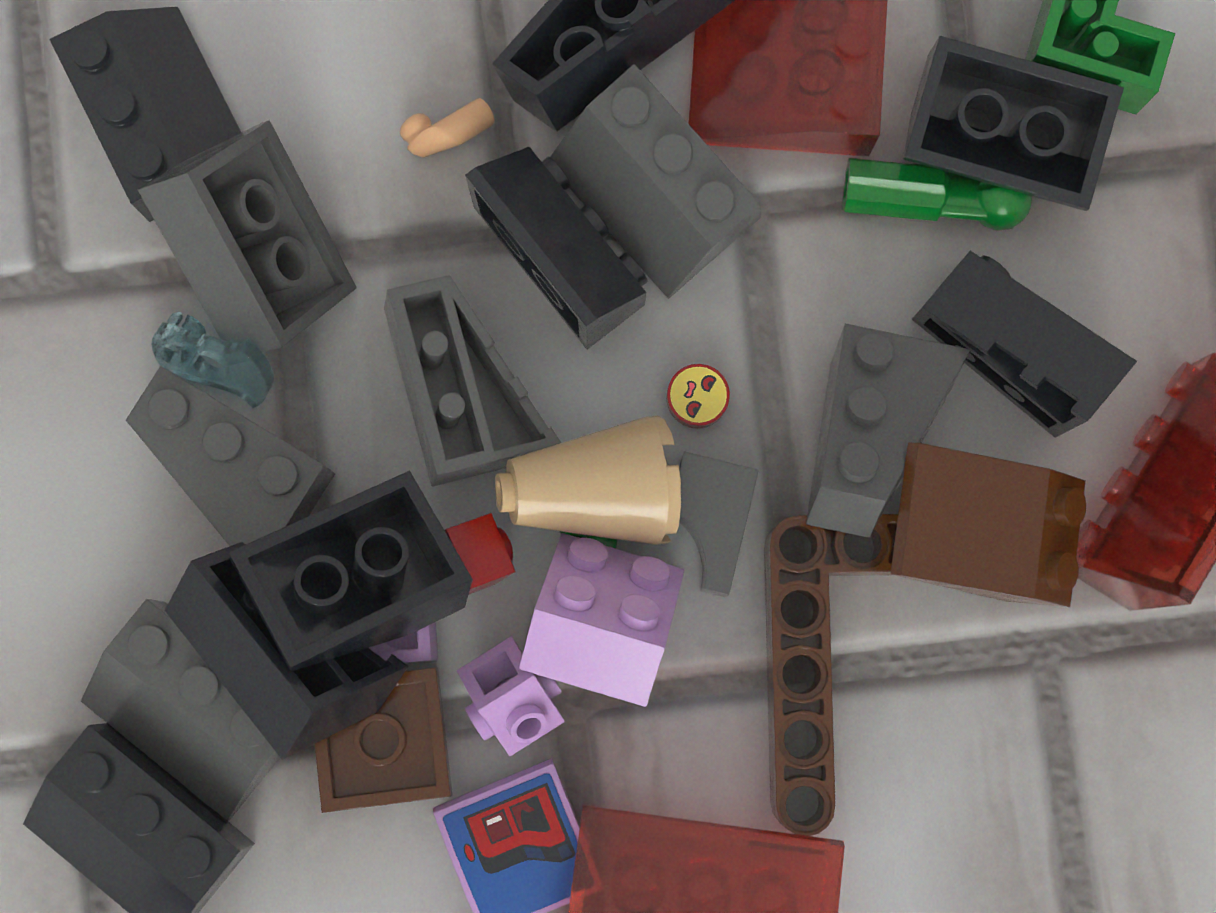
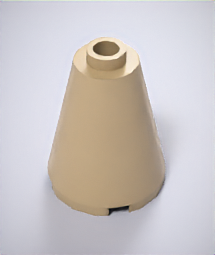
[495,416,681,545]

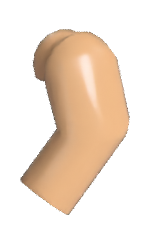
[400,98,495,158]

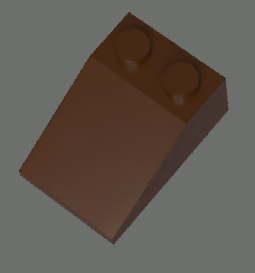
[891,442,1086,607]

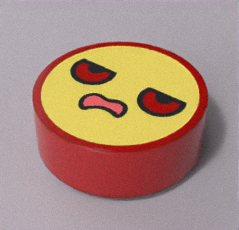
[666,364,730,429]

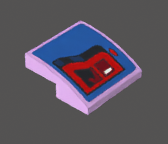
[433,758,604,913]

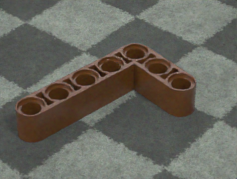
[764,514,898,836]

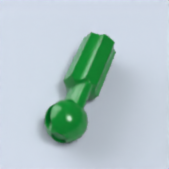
[842,158,1032,231]

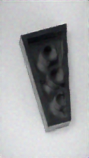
[492,0,735,132]

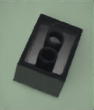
[229,470,473,672]

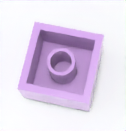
[519,533,685,707]

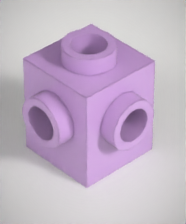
[456,636,565,756]

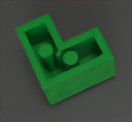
[1025,0,1175,115]

